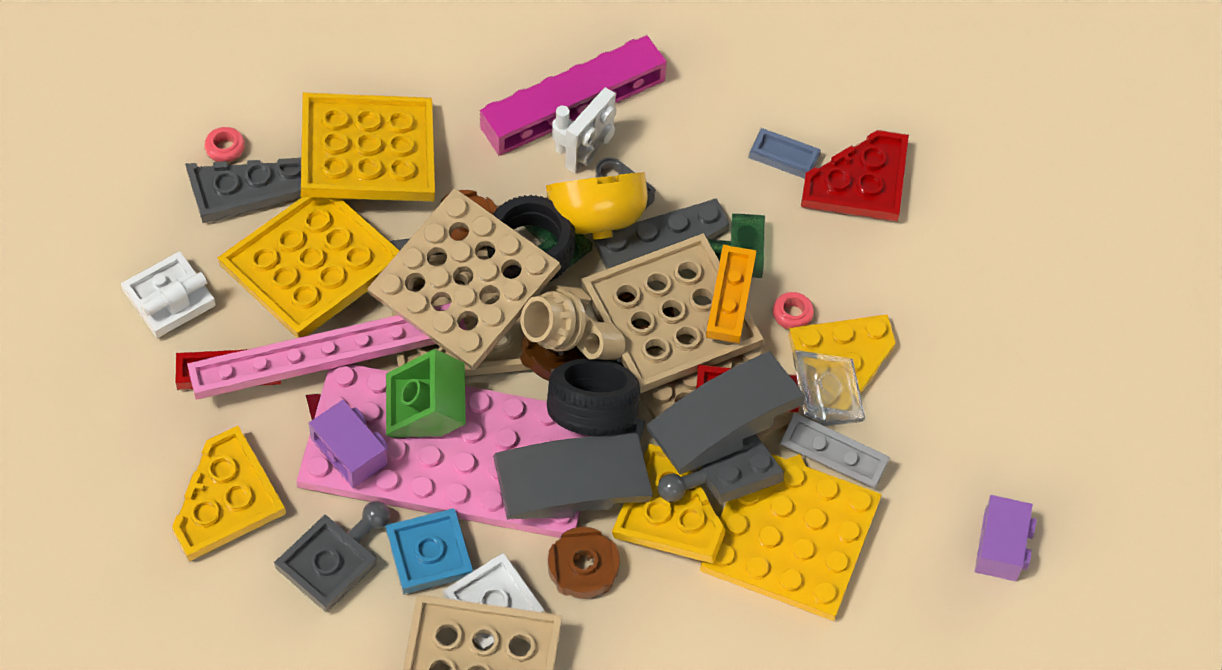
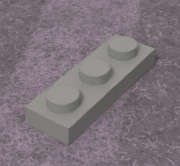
[780,413,890,489]

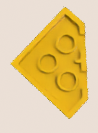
[788,314,896,422]
[172,425,286,561]
[612,444,725,564]

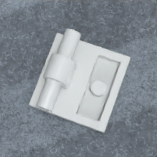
[552,87,617,174]
[121,251,216,338]

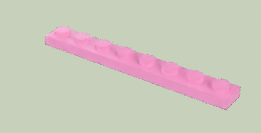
[187,303,467,400]

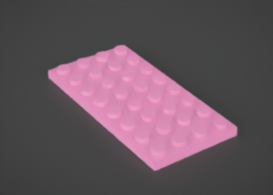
[296,364,591,538]

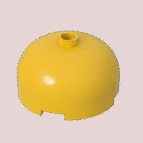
[546,172,648,240]

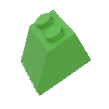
[386,349,466,437]

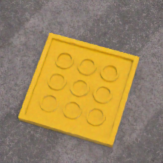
[301,92,435,202]
[217,197,400,338]
[700,453,882,621]

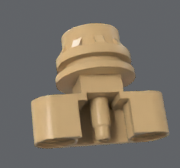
[521,285,625,360]

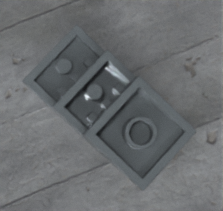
[647,351,805,474]
[493,433,653,519]

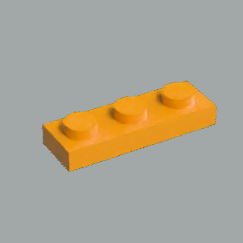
[706,245,756,344]

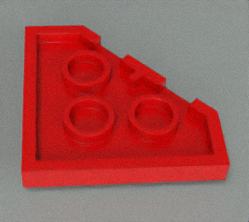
[801,130,909,222]

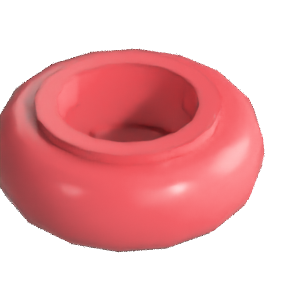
[204,127,245,163]
[773,292,814,330]

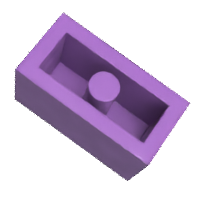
[309,400,388,488]
[974,495,1036,581]

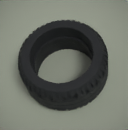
[487,195,575,281]
[546,359,640,436]

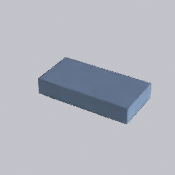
[749,128,821,179]

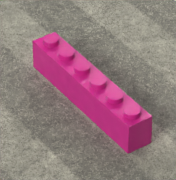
[480,35,667,156]

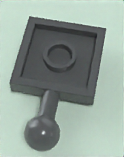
[658,434,784,504]
[274,501,391,613]

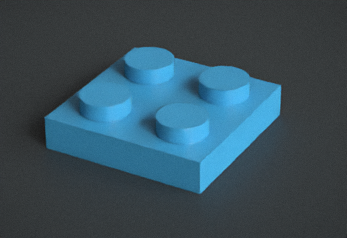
[385,508,473,595]

